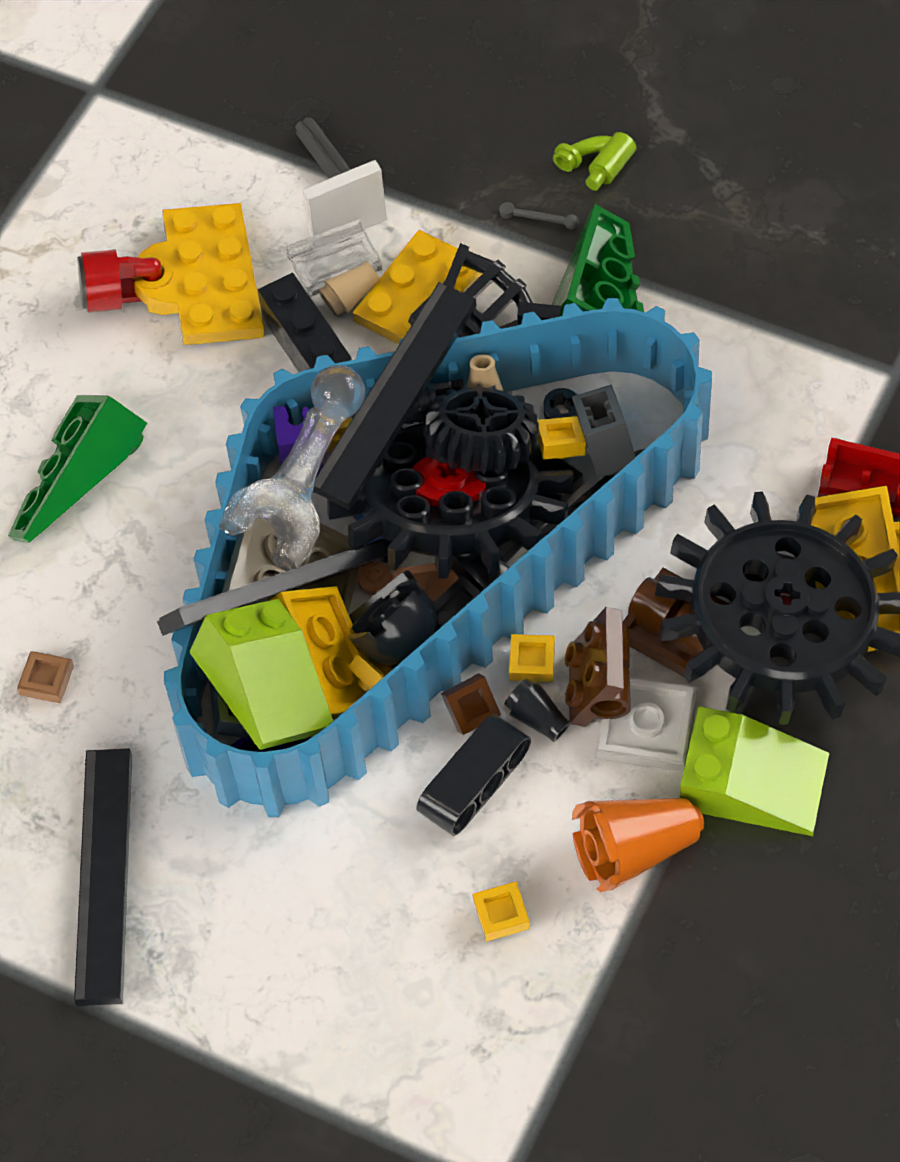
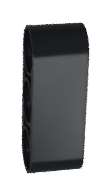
[416,714,531,836]

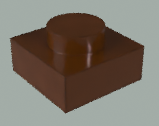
[441,673,501,735]

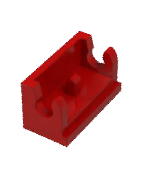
[818,437,900,517]

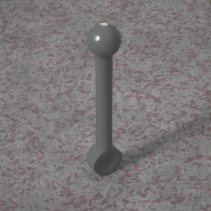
[499,202,580,230]

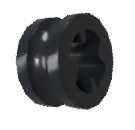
[543,388,577,419]

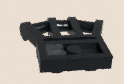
[408,243,533,338]

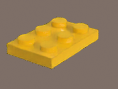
[353,230,482,344]
[269,586,366,719]

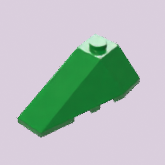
[552,204,644,316]
[8,395,148,543]

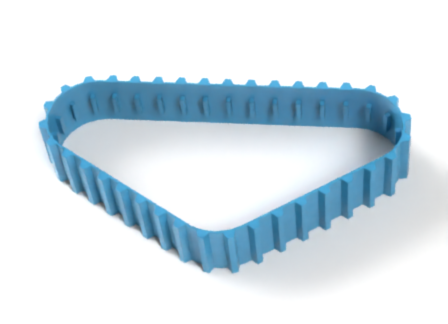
[164,298,712,817]

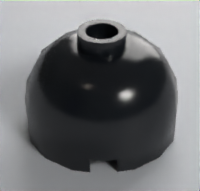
[348,579,437,665]

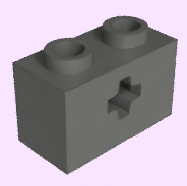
[572,384,636,478]

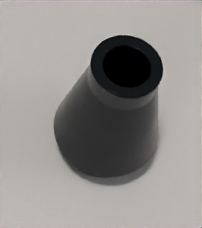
[504,678,571,742]

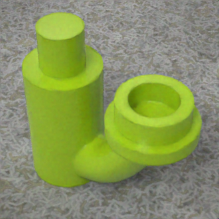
[553,132,637,191]

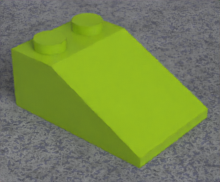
[189,599,333,750]
[680,706,829,836]

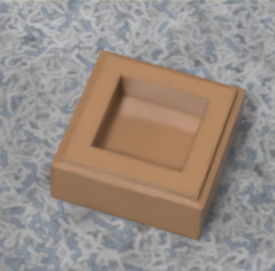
[17,651,74,703]

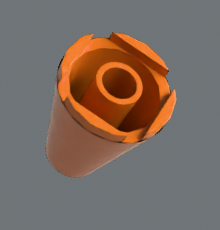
[572,798,704,892]

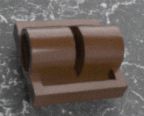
[622,567,729,676]
[565,607,631,727]

